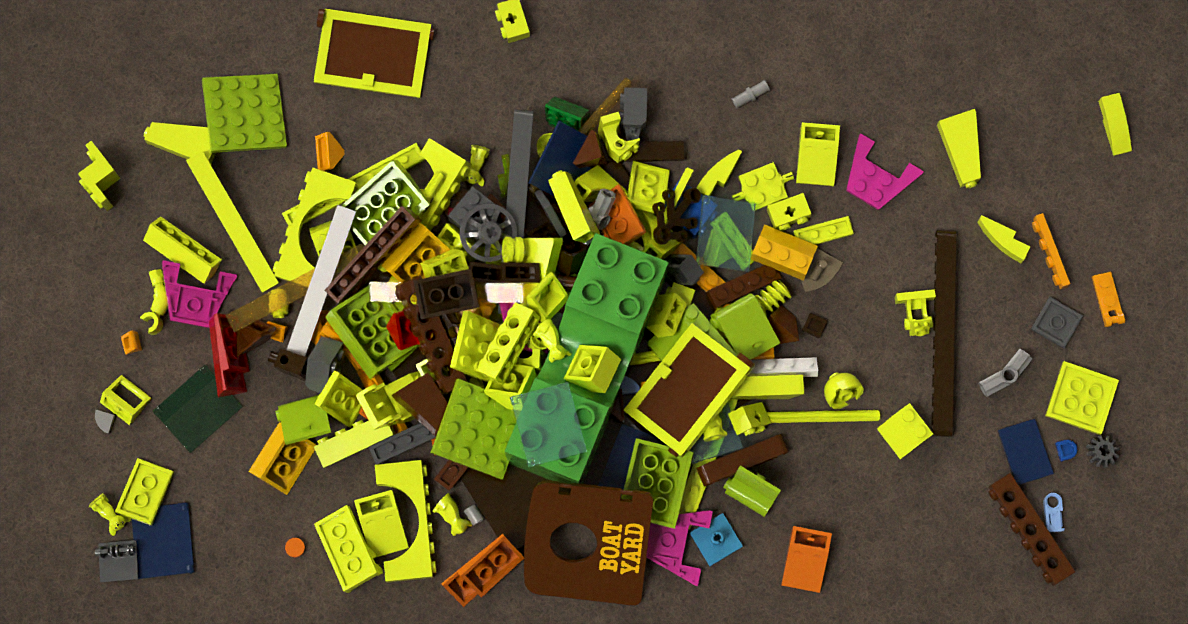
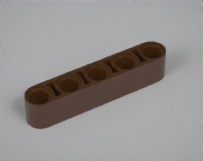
[696,434,789,487]

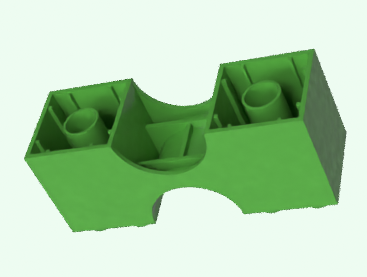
[504,233,669,484]

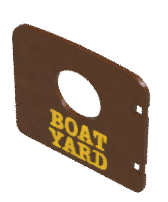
[524,480,653,606]

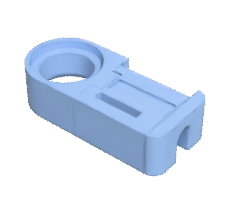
[1043,493,1064,533]

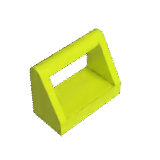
[526,272,568,322]
[100,375,152,425]

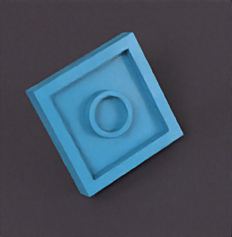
[689,513,743,567]

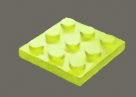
[450,311,500,382]
[1045,361,1119,435]

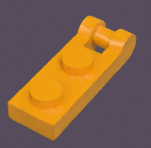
[1092,272,1125,327]

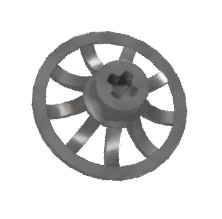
[459,204,517,262]

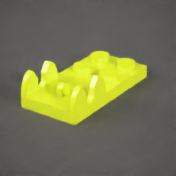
[356,382,416,429]
[314,505,383,593]

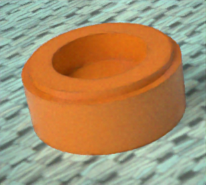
[285,538,305,558]

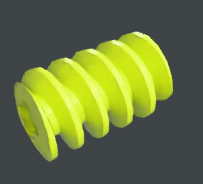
[755,280,792,317]

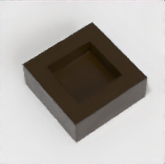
[802,313,827,339]

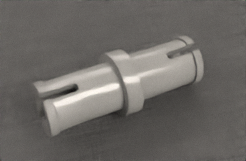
[731,80,770,109]

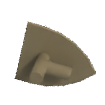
[801,248,843,292]

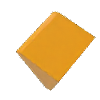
[267,321,288,343]
[121,330,142,354]

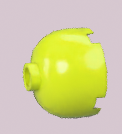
[824,373,864,409]

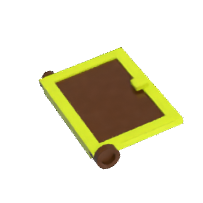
[314,9,435,98]
[624,323,755,458]

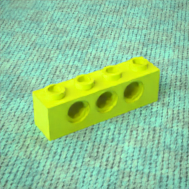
[477,302,541,385]

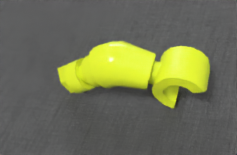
[140,269,168,335]

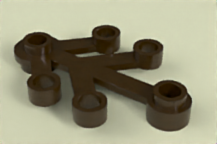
[652,188,701,245]

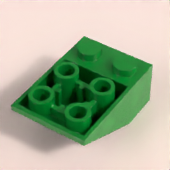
[545,96,589,133]

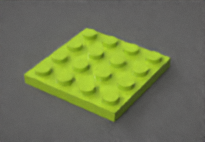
[202,74,287,153]
[431,379,521,480]

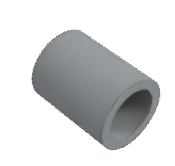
[464,504,485,526]

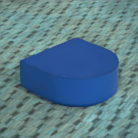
[1055,440,1077,462]

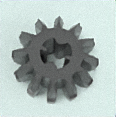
[1086,435,1120,468]

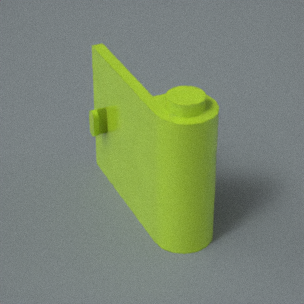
[710,293,780,360]
[275,394,331,445]
[723,466,781,517]

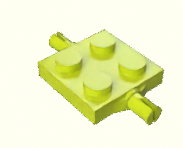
[731,162,794,212]

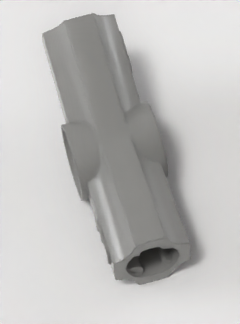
[583,188,616,246]
[978,349,1032,397]

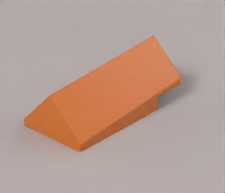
[441,534,524,607]

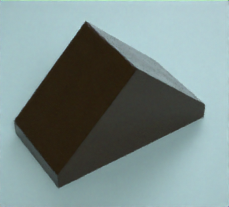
[469,262,506,286]
[501,262,540,285]

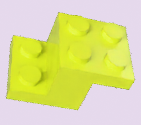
[78,141,121,211]

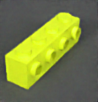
[143,216,222,284]
[314,420,396,468]

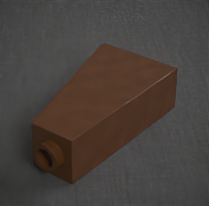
[392,373,448,437]

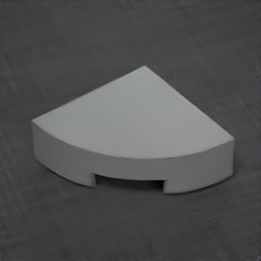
[95,410,115,434]

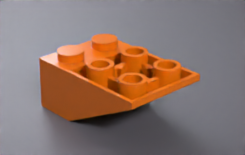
[781,526,832,593]

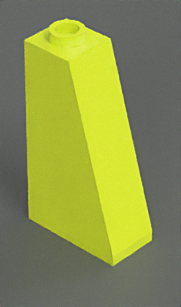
[937,109,981,189]
[144,122,216,165]
[548,170,600,243]
[520,238,563,308]
[730,375,804,399]

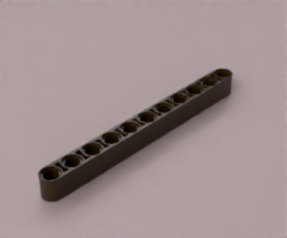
[931,230,956,437]

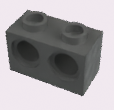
[665,254,704,285]

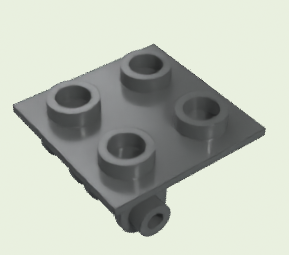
[95,540,138,582]

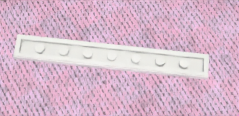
[286,205,356,357]

